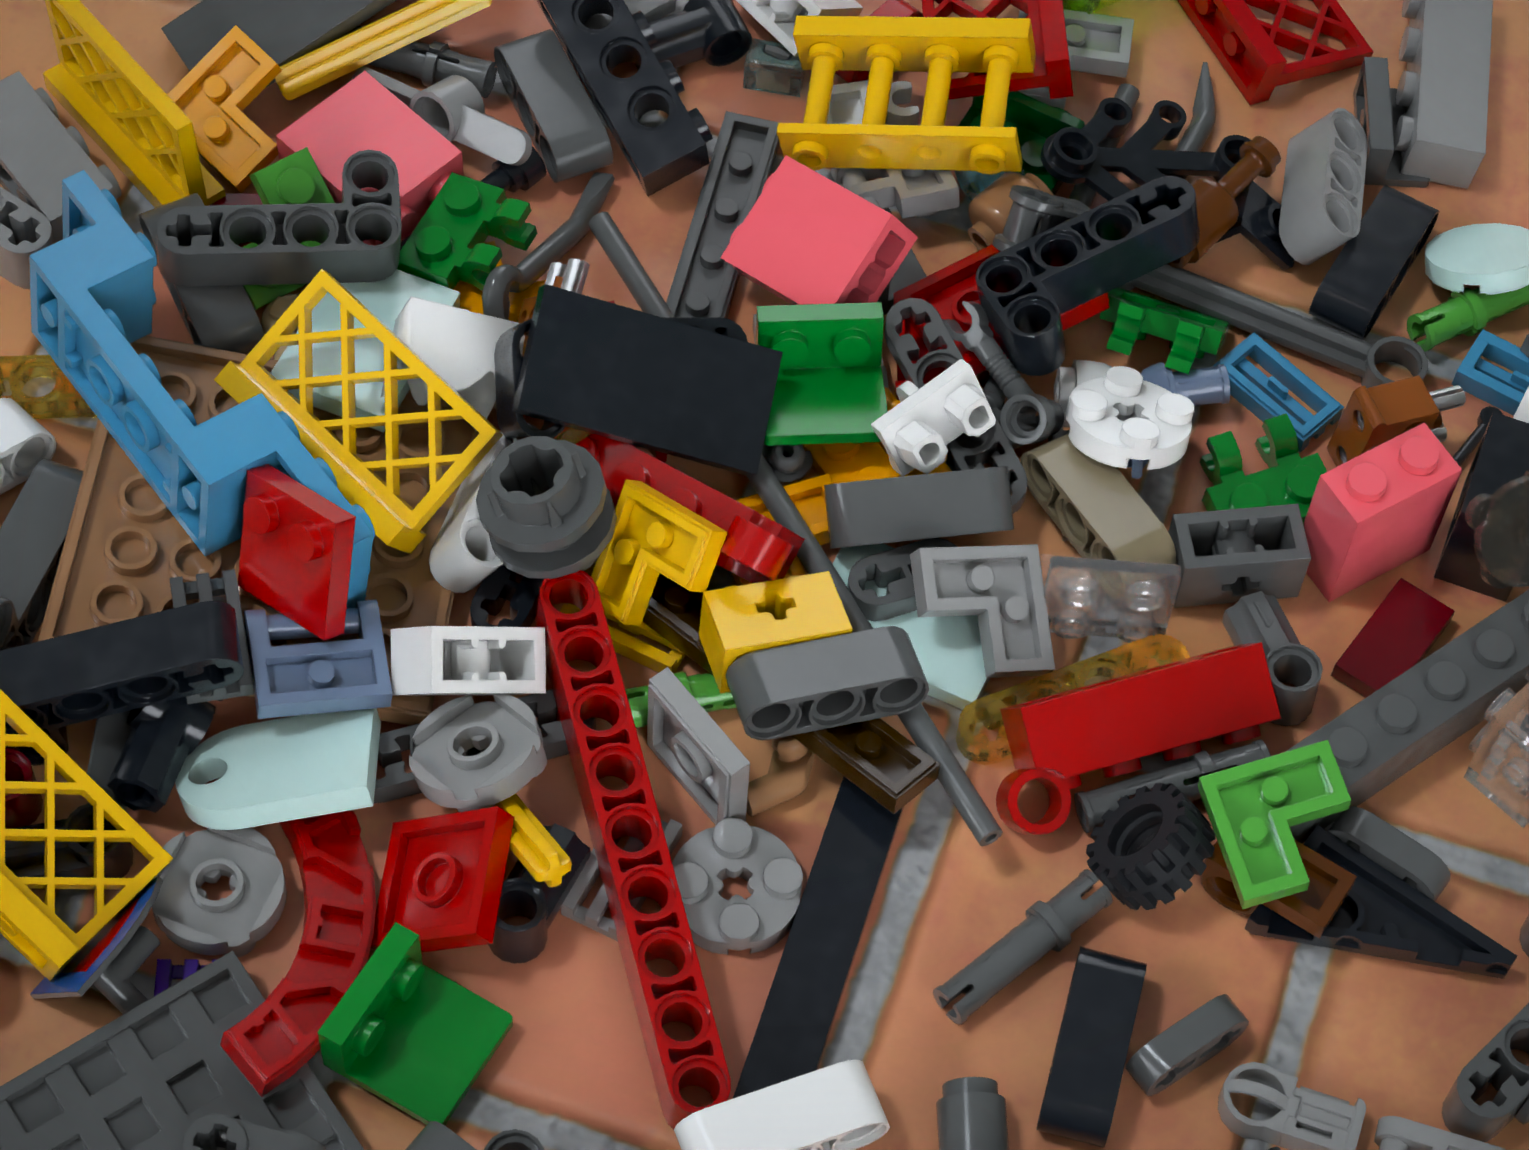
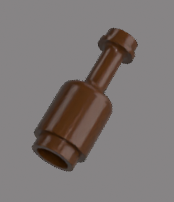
[1168,136,1281,269]

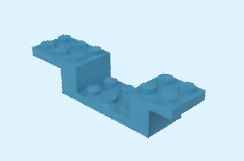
[29,170,375,608]

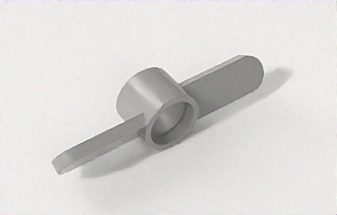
[352,66,532,166]

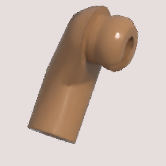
[746,736,814,817]

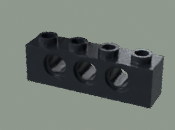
[537,0,713,196]

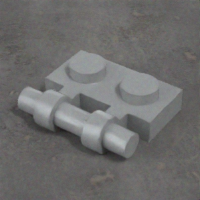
[831,168,960,219]

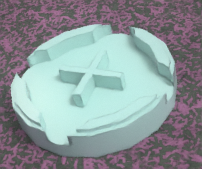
[1425,223,1529,295]

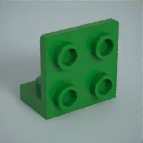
[756,302,888,446]
[317,922,513,1125]

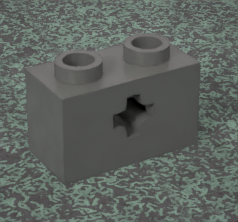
[1166,504,1311,608]

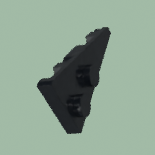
[1245,825,1517,979]

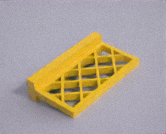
[43,0,226,208]
[214,269,503,554]
[0,689,173,981]

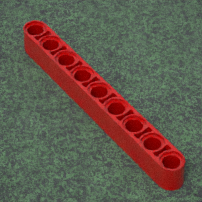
[536,570,731,1130]

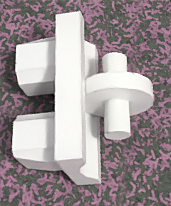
[871,359,996,476]

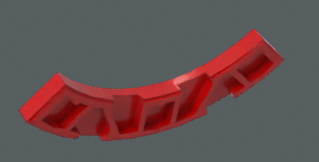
[220,810,376,1097]

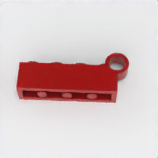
[560,427,805,583]
[996,642,1281,835]

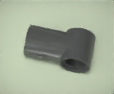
[1222,591,1323,726]

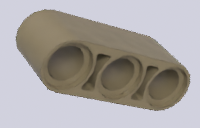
[1021,433,1176,593]

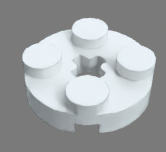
[1065,366,1194,470]

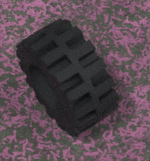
[1086,783,1216,910]

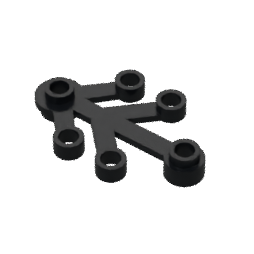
[1040,98,1251,201]

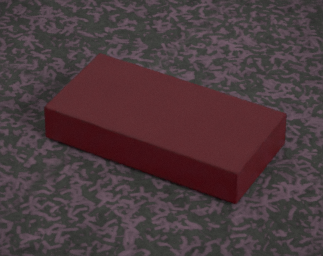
[1331,578,1455,697]

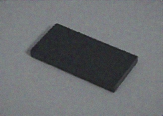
[512,284,783,477]

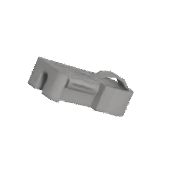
[1218,1062,1366,1150]

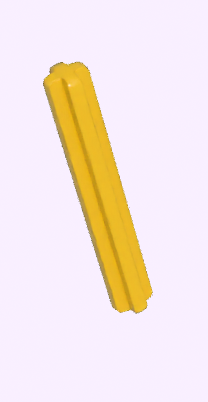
[274,0,492,100]

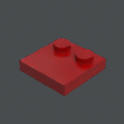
[238,464,356,641]
[370,806,514,953]

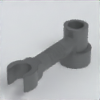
[942,301,1064,444]

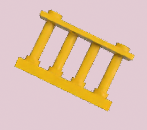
[777,15,1036,174]

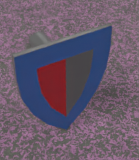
[30,876,163,1014]

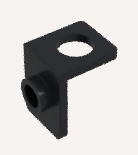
[1216,181,1295,270]

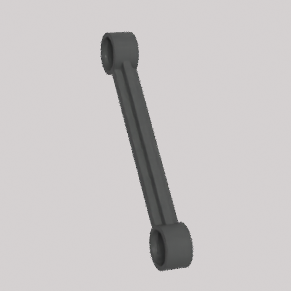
[1108,264,1428,388]

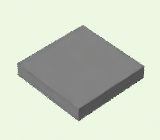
[647,667,750,825]

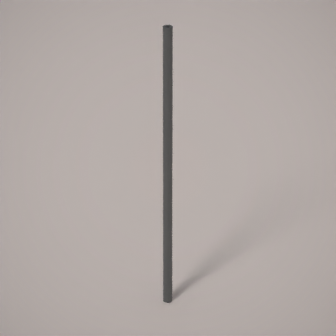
[588,212,1003,846]

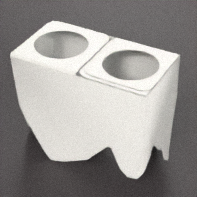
[380,296,525,432]

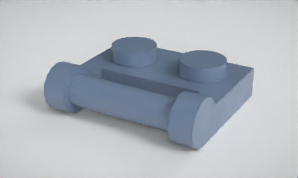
[244,599,392,719]

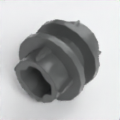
[476,436,617,579]

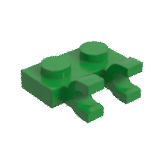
[397,172,538,291]
[1100,287,1229,374]
[1200,413,1327,524]

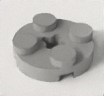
[409,694,547,812]
[672,817,803,955]
[152,828,287,957]

